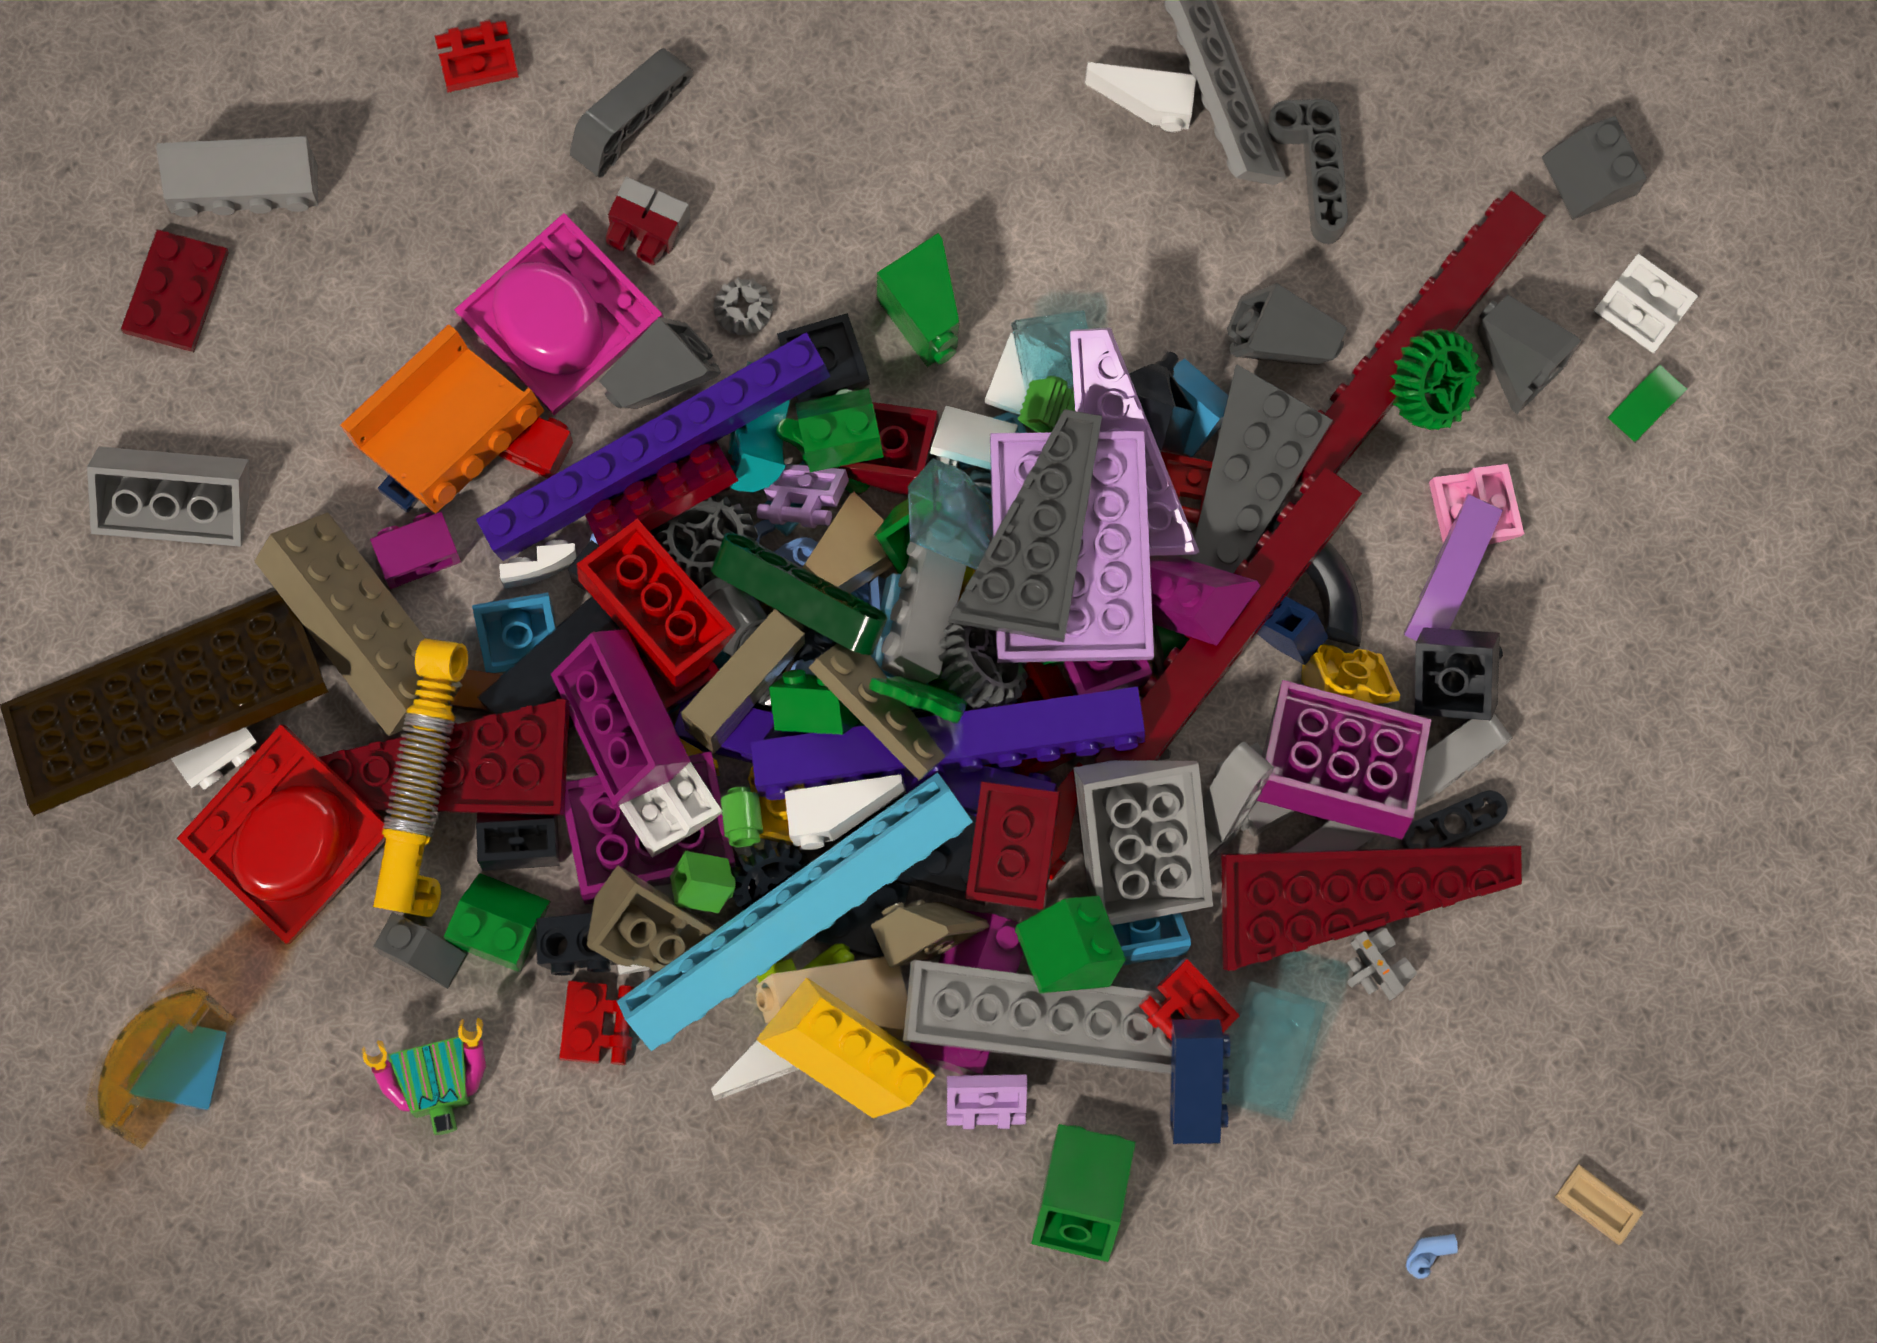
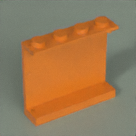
[340,324,544,514]

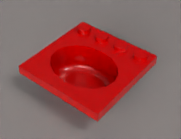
[177,724,386,944]

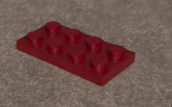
[585,441,738,547]

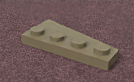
[809,643,945,780]

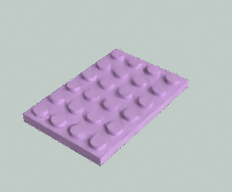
[990,431,1154,663]

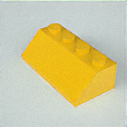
[756,977,935,1118]

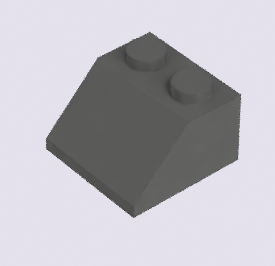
[1542,116,1647,220]

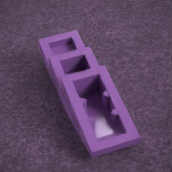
[1404,494,1503,641]

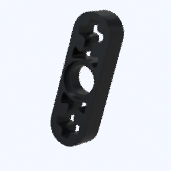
[1402,790,1508,848]

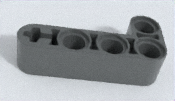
[570,48,693,178]
[1267,99,1348,244]

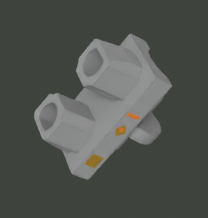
[1347,927,1417,1001]

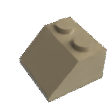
[871,899,990,967]

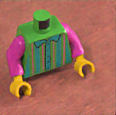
[362,1018,486,1135]

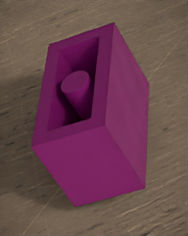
[370,512,461,590]

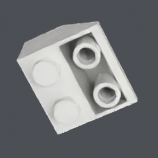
[171,727,257,790]

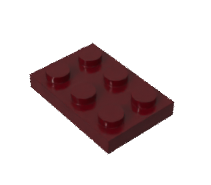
[121,229,229,352]
[966,781,1061,910]

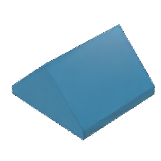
[1173,358,1229,457]
[472,592,556,673]
[1112,913,1191,966]

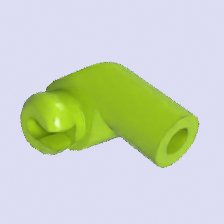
[800,943,854,970]

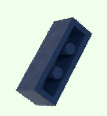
[1170,1019,1230,1144]

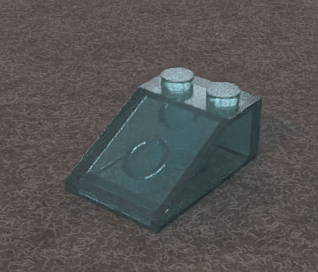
[908,458,993,569]
[1222,981,1326,1122]

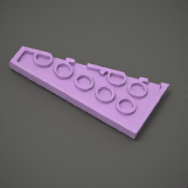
[1070,328,1199,556]

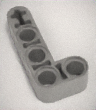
[1203,742,1274,863]

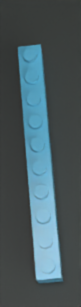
[617,772,973,1051]

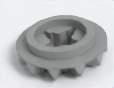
[714,277,773,335]

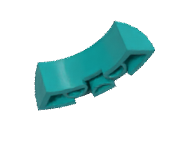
[728,361,790,492]

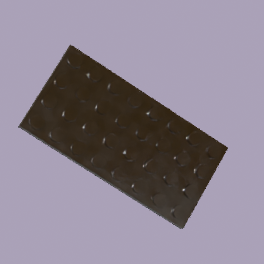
[0,590,328,816]

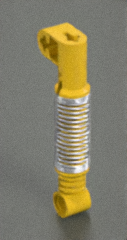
[373,639,468,917]

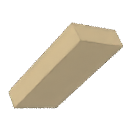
[1555,1164,1644,1245]

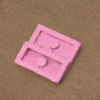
[1429,464,1524,545]

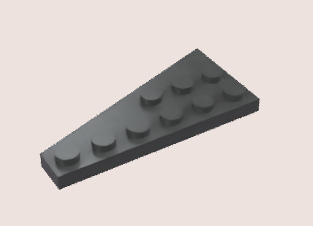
[1190,364,1333,573]
[948,409,1102,642]

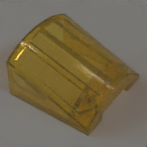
[85,981,237,1150]

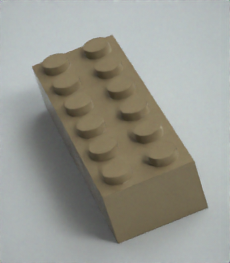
[254,512,463,736]

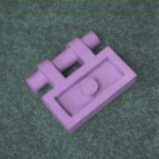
[757,464,849,528]
[947,1074,1027,1129]

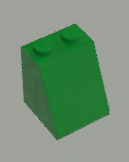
[877,233,959,368]
[1031,1124,1136,1262]

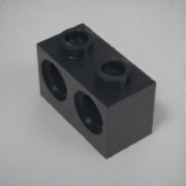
[537,913,618,976]

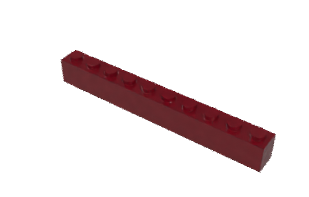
[1298,190,1546,484]
[1094,467,1362,764]

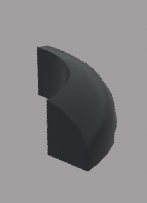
[1271,513,1363,647]

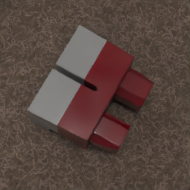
[606,177,691,266]

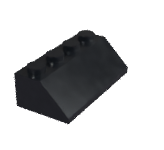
[477,597,644,728]

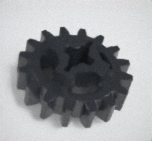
[731,839,810,910]

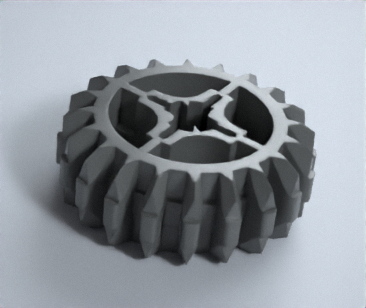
[655,495,758,589]
[939,623,1029,710]

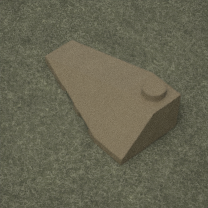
[587,865,717,971]

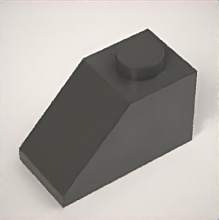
[373,912,466,989]

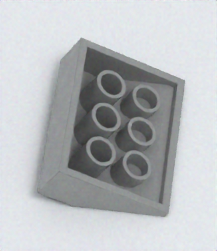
[1074,761,1213,925]

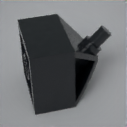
[1129,352,1196,455]
[1414,627,1503,721]

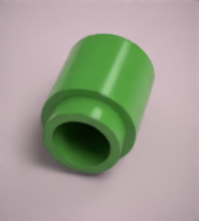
[721,787,763,847]

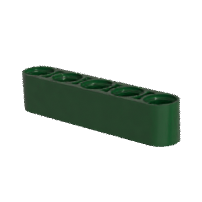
[711,533,888,655]

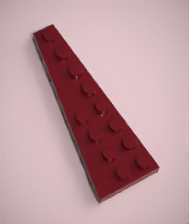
[319,699,570,815]
[1221,845,1522,971]

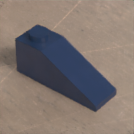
[1257,596,1328,665]

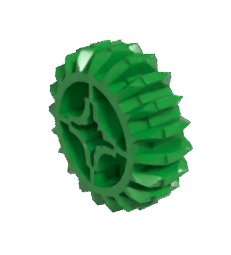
[1389,329,1482,430]

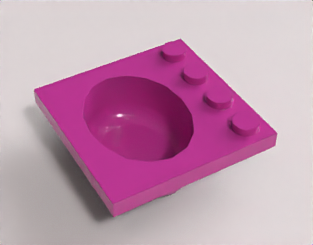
[454,213,664,415]

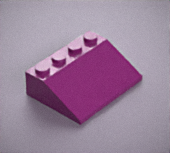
[1256,680,1432,839]
[565,751,736,905]

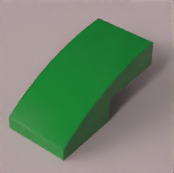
[1608,365,1688,443]

